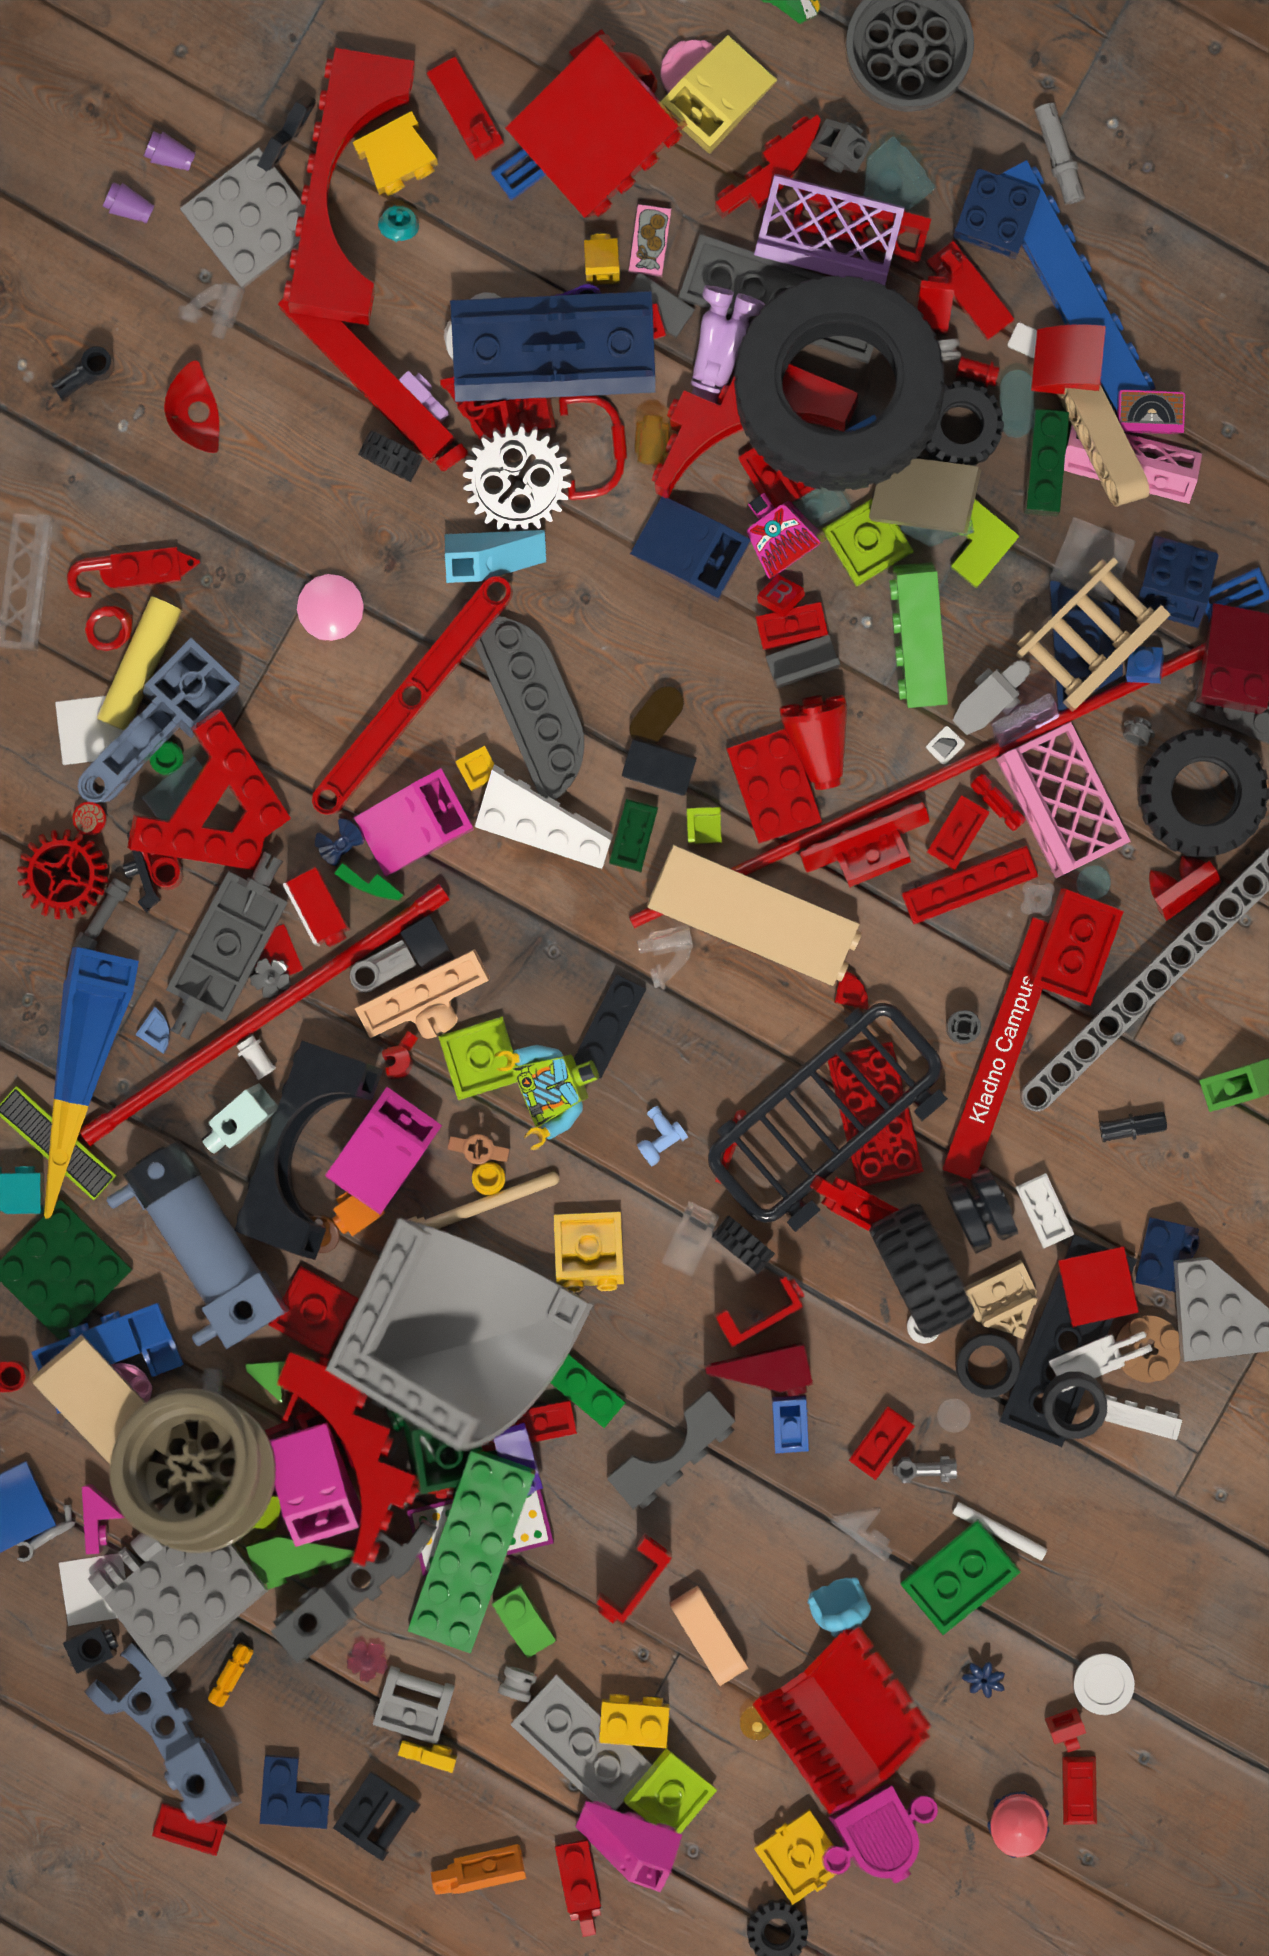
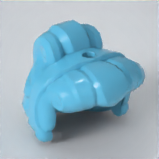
[808,1578,871,1638]

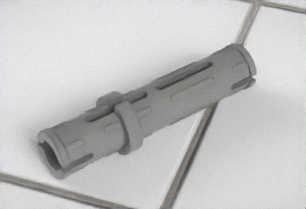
[1034,103,1085,205]

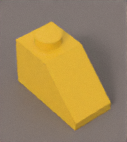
[584,234,620,285]

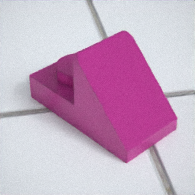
[82,1484,125,1555]

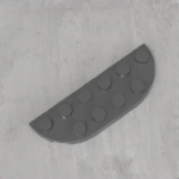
[475,616,585,800]

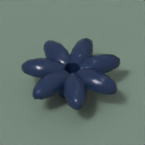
[962,1662,1005,1698]

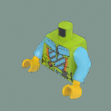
[494,1045,599,1150]

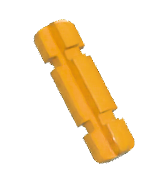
[208,1643,253,1707]

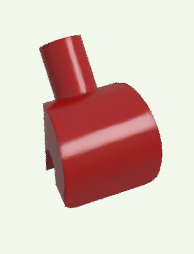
[382,1031,419,1079]

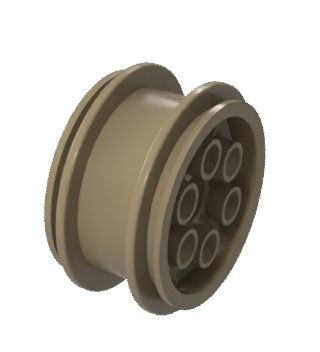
[110,1388,276,1553]

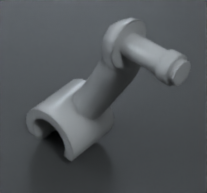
[16,1505,76,1562]

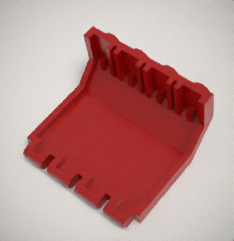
[752,1626,932,1814]

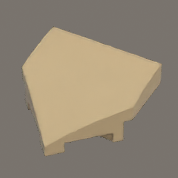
[964,1259,1038,1339]

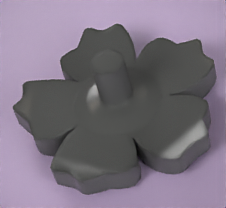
[250,958,291,999]

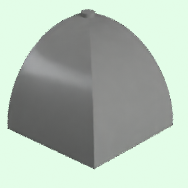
[326,1218,593,1449]

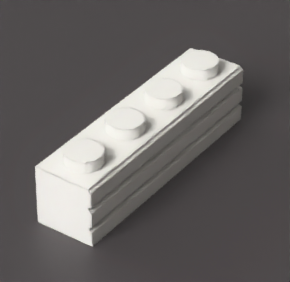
[1104,1395,1182,1440]

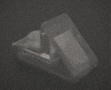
[829,1507,893,1562]

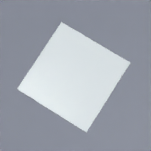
[55,696,123,765]
[59,1553,126,1626]

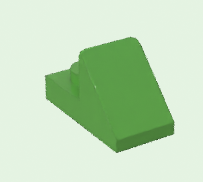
[246,1359,315,1403]

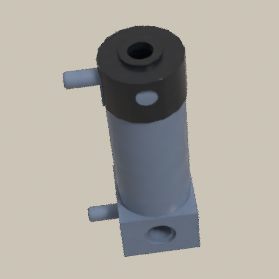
[106,1140,289,1349]

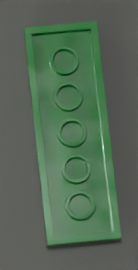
[408,1447,536,1654]

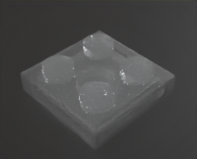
[1048,517,1136,604]

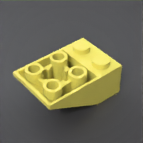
[661,36,777,154]

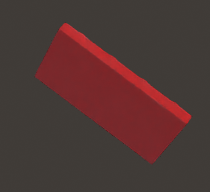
[827,1041,924,1187]

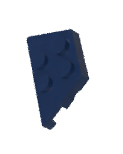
[1049,581,1123,711]

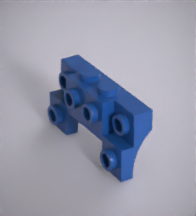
[31,1302,184,1413]

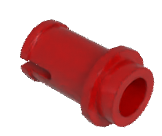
[956,356,1000,388]

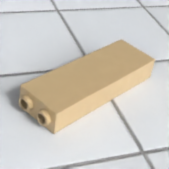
[646,844,862,986]

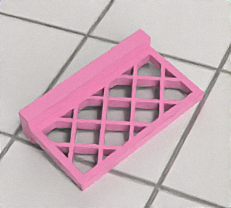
[996,722,1131,878]

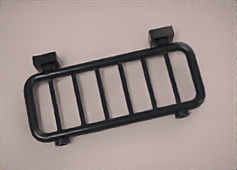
[708,1003,948,1232]

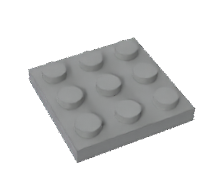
[180,147,306,289]

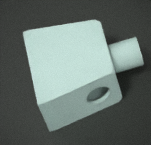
[202,1083,278,1154]

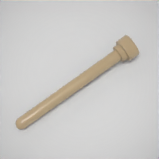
[407,1172,560,1229]

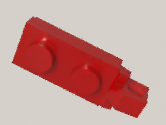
[810,1175,900,1231]
[555,1839,601,1937]

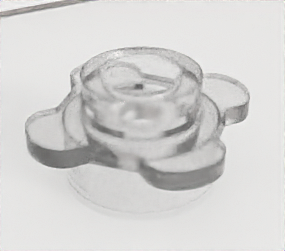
[1020,882,1055,916]

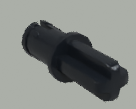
[1099,1112,1167,1143]

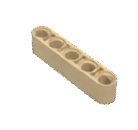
[1057,385,1150,506]

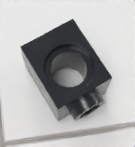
[63,1624,119,1674]

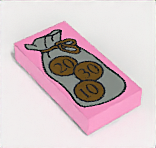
[629,205,671,277]

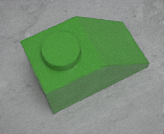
[1199,1058,1269,1112]
[492,1583,557,1658]

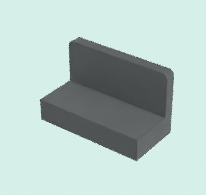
[765,635,841,689]

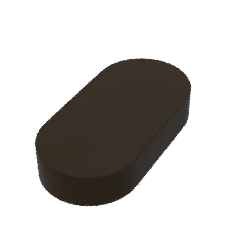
[629,686,684,744]

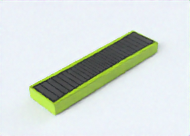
[0,1086,117,1201]

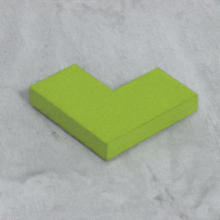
[951,500,1020,588]

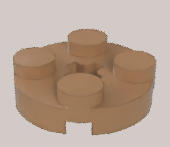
[1115,1315,1180,1383]

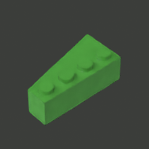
[889,562,948,708]

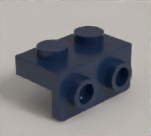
[1135,1217,1200,1292]

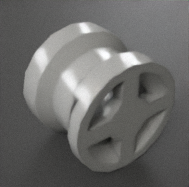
[498,1666,537,1702]

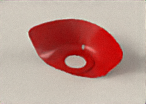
[164,360,220,453]

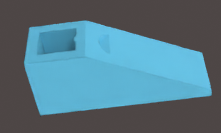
[444,530,546,583]

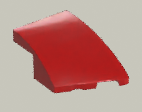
[440,377,555,440]

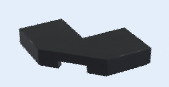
[257,94,316,171]

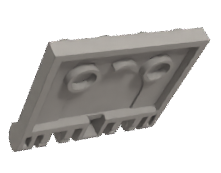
[88,1500,269,1677]

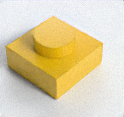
[455,746,494,792]

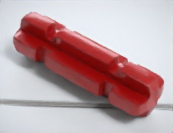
[970,774,1026,831]

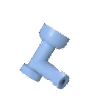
[636,1106,688,1167]

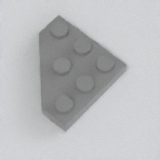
[1174,1257,1269,1362]

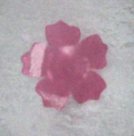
[347,1641,388,1683]

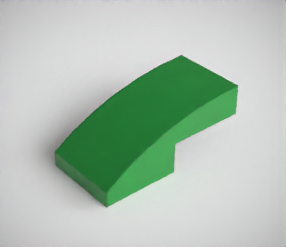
[334,863,404,901]

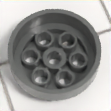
[845,0,974,112]

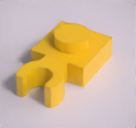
[398,1740,457,1773]

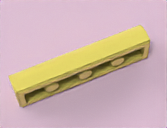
[96,596,182,731]

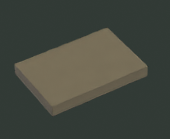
[869,458,981,534]

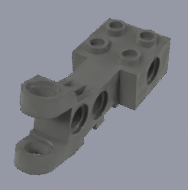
[271,1504,437,1663]

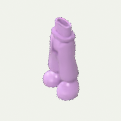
[691,285,765,404]

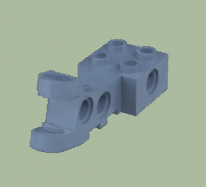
[78,638,240,803]
[84,1642,242,1823]

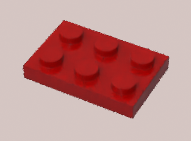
[726,729,822,844]
[1028,888,1124,1006]

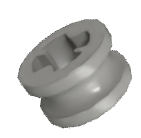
[938,339,961,361]

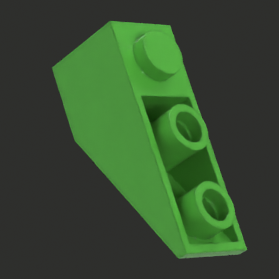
[246,1535,356,1589]

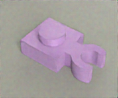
[399,371,449,423]

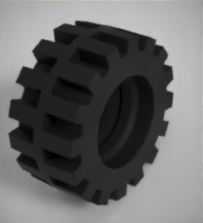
[358,431,423,482]

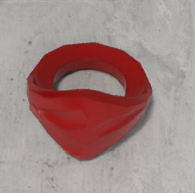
[85,606,133,651]

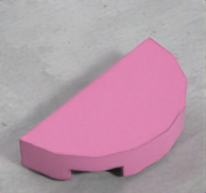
[661,40,715,93]

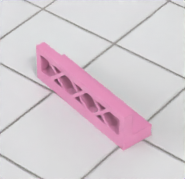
[1064,425,1202,504]

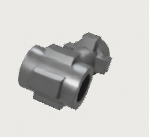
[892,1456,957,1483]

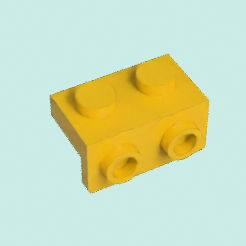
[599,1694,670,1748]

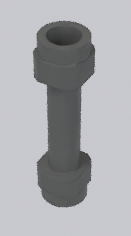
[73,878,131,951]

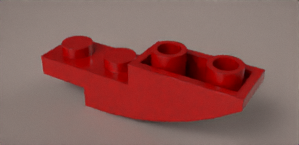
[715,115,821,219]

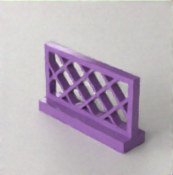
[754,174,905,285]

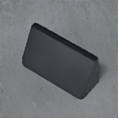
[622,737,697,796]

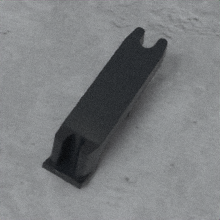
[123,832,161,913]

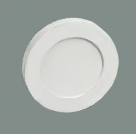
[1073,1653,1135,1715]

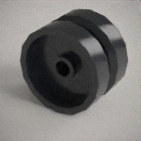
[944,1168,1019,1254]

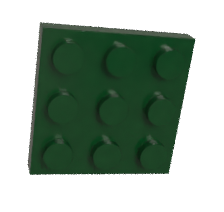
[0,1199,133,1340]

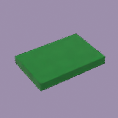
[900,1519,1021,1636]

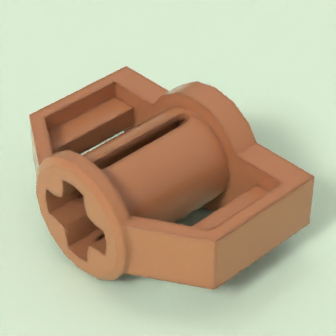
[448,1134,510,1164]

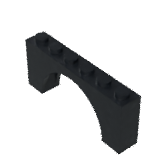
[234,1041,383,1260]

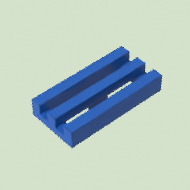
[491,149,546,201]
[1204,567,1269,622]

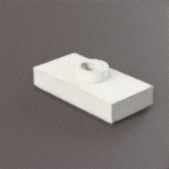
[1015,1173,1074,1248]

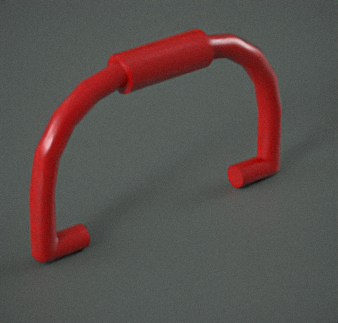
[559,395,628,500]

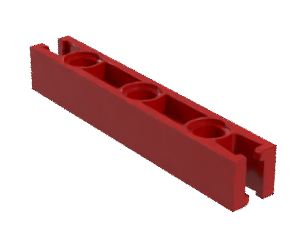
[278,299,455,464]

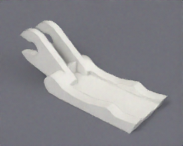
[1049,1331,1153,1392]

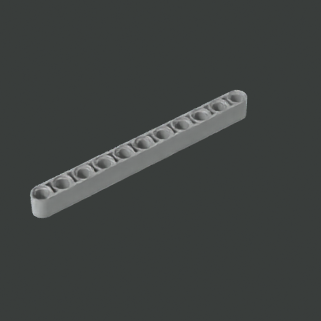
[1020,848,1269,1112]

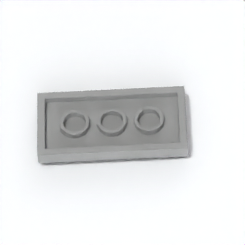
[510,1674,653,1811]

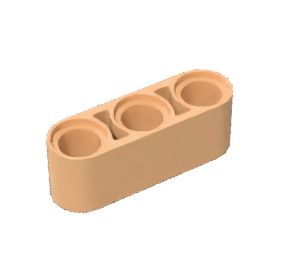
[669,1585,749,1686]

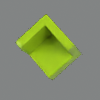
[687,807,722,844]

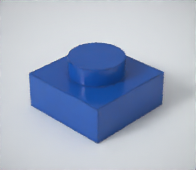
[1126,647,1164,684]

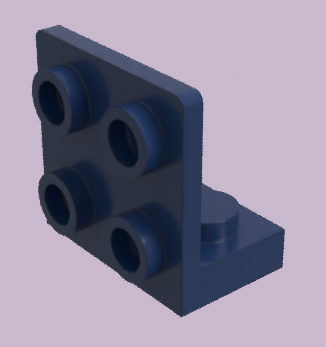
[953,169,1040,260]
[1137,536,1219,628]

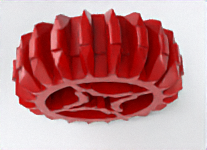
[17,829,109,920]

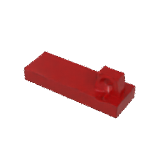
[426,56,505,161]
[926,240,1015,341]

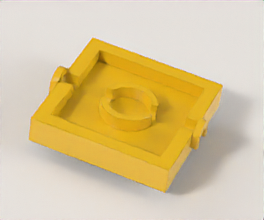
[754,1809,837,1905]

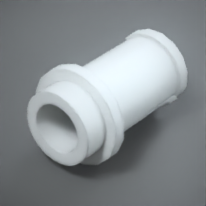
[236,1035,276,1080]

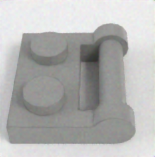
[372,1665,455,1745]

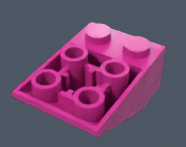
[354,769,474,877]
[325,1087,442,1214]
[270,1422,362,1547]
[575,1801,682,1892]

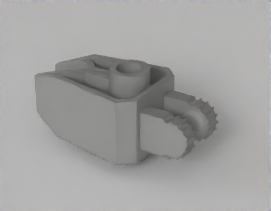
[953,659,1032,735]

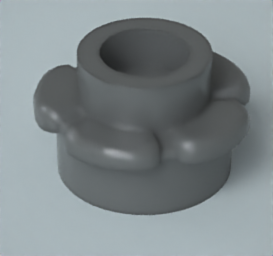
[1123,717,1155,746]

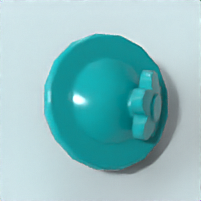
[378,206,419,242]

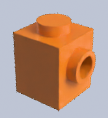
[332,1191,387,1236]

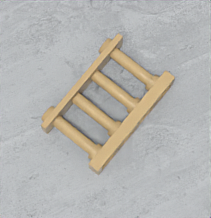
[1016,557,1171,712]

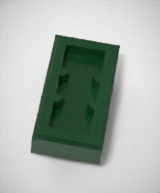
[609,799,658,873]

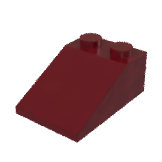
[1195,603,1269,714]
[704,1342,813,1397]

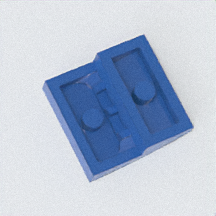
[0,1460,56,1553]

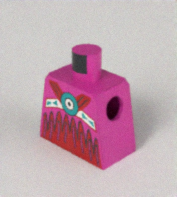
[746,493,827,579]

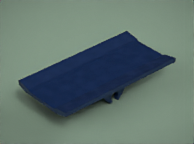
[450,291,656,402]

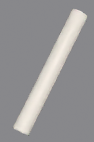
[952,1502,1048,1561]

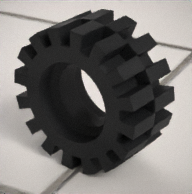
[711,1215,775,1274]
[747,1899,808,1956]

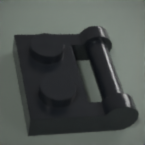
[333,1771,421,1861]

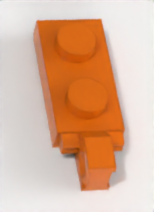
[430,1844,526,1895]

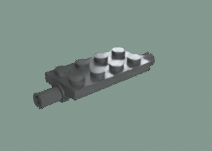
[166,852,289,1040]

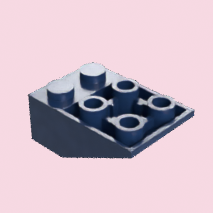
[630,497,751,602]

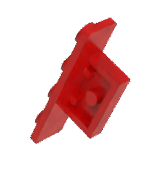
[800,802,930,888]

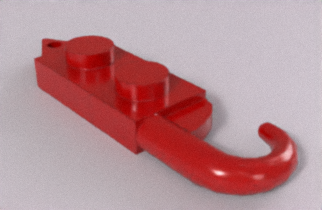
[67,547,201,598]

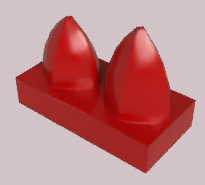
[1149,856,1221,921]

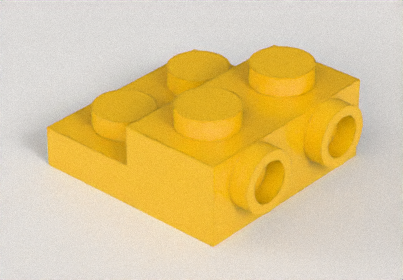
[554,1212,624,1293]

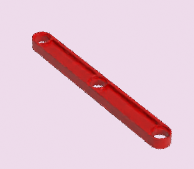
[312,576,513,815]

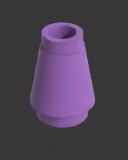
[144,131,195,171]
[102,182,155,223]

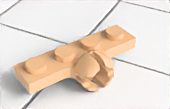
[355,949,490,1039]

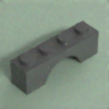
[607,1389,736,1509]

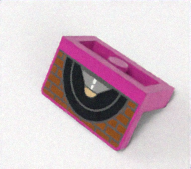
[1117,390,1185,434]

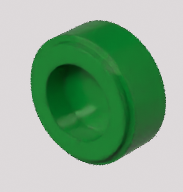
[150,741,184,776]

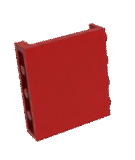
[505,34,688,218]

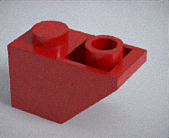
[916,276,955,334]

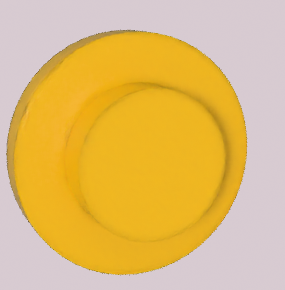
[472,1162,506,1195]

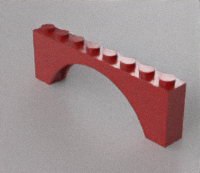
[283,48,415,325]

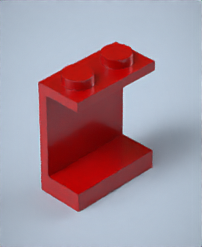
[715,1275,805,1347]
[596,1533,672,1624]

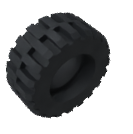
[1138,728,1269,858]
[869,1203,975,1338]

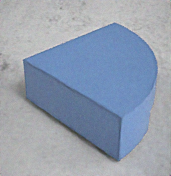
[136,1007,170,1054]

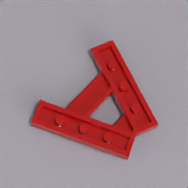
[127,709,291,870]

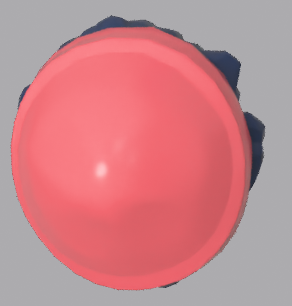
[987,1791,1050,1858]

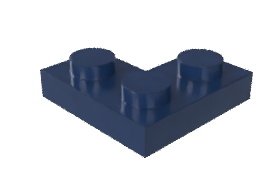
[260,1755,330,1829]

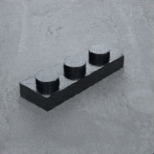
[574,974,646,1079]

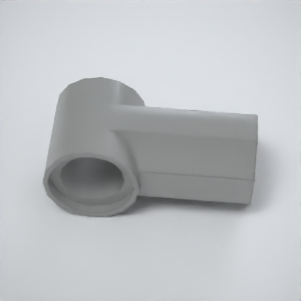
[350,940,416,992]

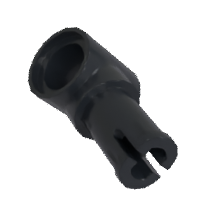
[51,346,114,401]

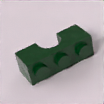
[1024,409,1069,517]

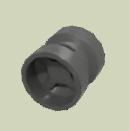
[946,1010,981,1044]

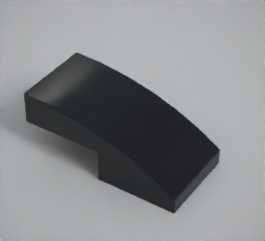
[400,916,455,973]

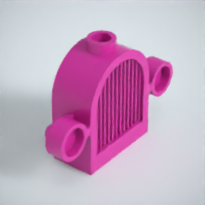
[822,1784,938,1884]

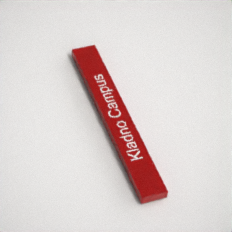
[942,917,1049,1180]

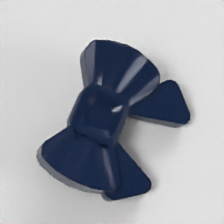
[315,819,365,867]

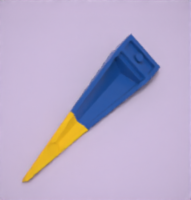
[44,947,139,1218]

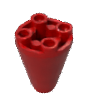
[779,695,847,790]

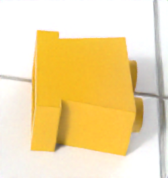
[352,111,438,196]

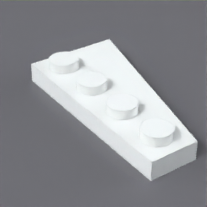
[475,764,613,869]

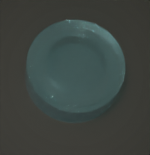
[1076,866,1111,899]

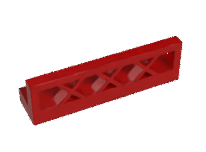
[792,189,932,263]

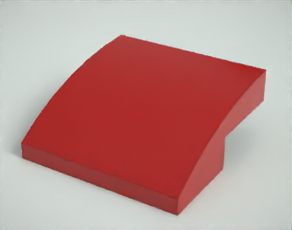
[1031,325,1106,394]
[738,448,816,509]

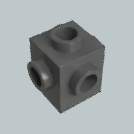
[811,118,872,173]

